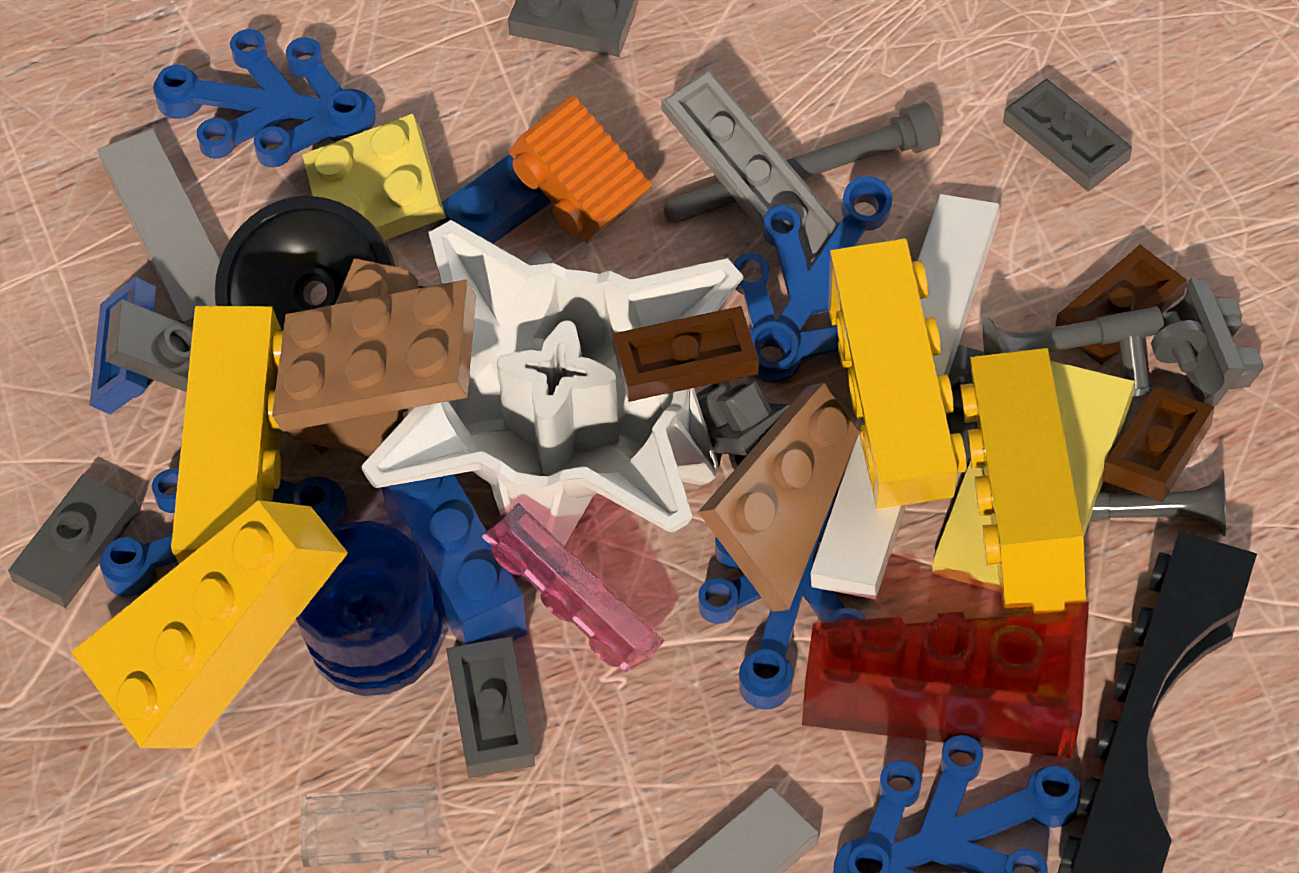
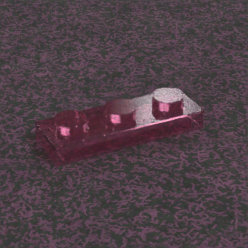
[481,502,664,673]

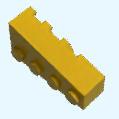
[828,238,967,509]
[171,306,284,564]
[960,348,1087,636]
[71,500,348,748]

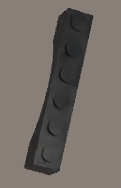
[1058,531,1257,873]

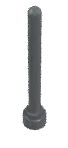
[664,101,940,222]

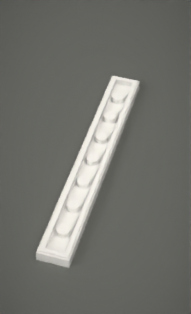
[810,194,1000,600]

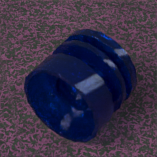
[296,521,443,696]

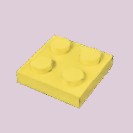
[302,114,446,240]

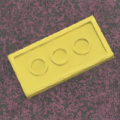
[932,361,1134,592]

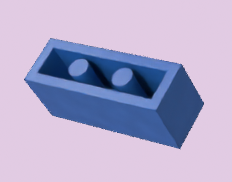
[382,474,527,646]

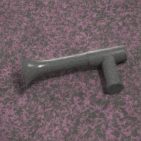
[982,306,1164,396]
[1090,469,1226,537]

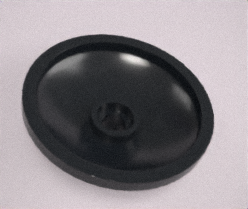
[215,196,395,330]

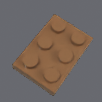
[272,279,476,432]

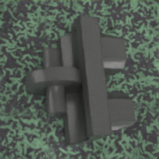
[1151,278,1264,406]
[696,380,790,470]

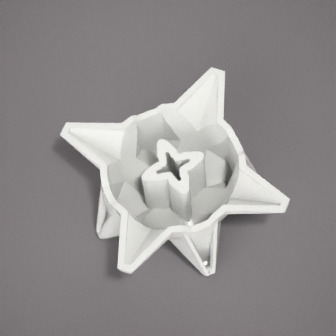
[361,220,743,583]

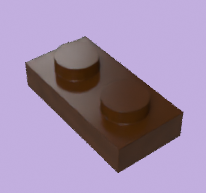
[1055,244,1187,365]
[612,306,759,402]
[1102,386,1215,502]

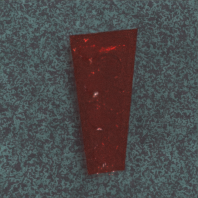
[802,602,1089,759]

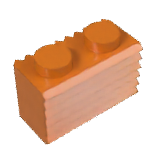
[508,95,652,244]

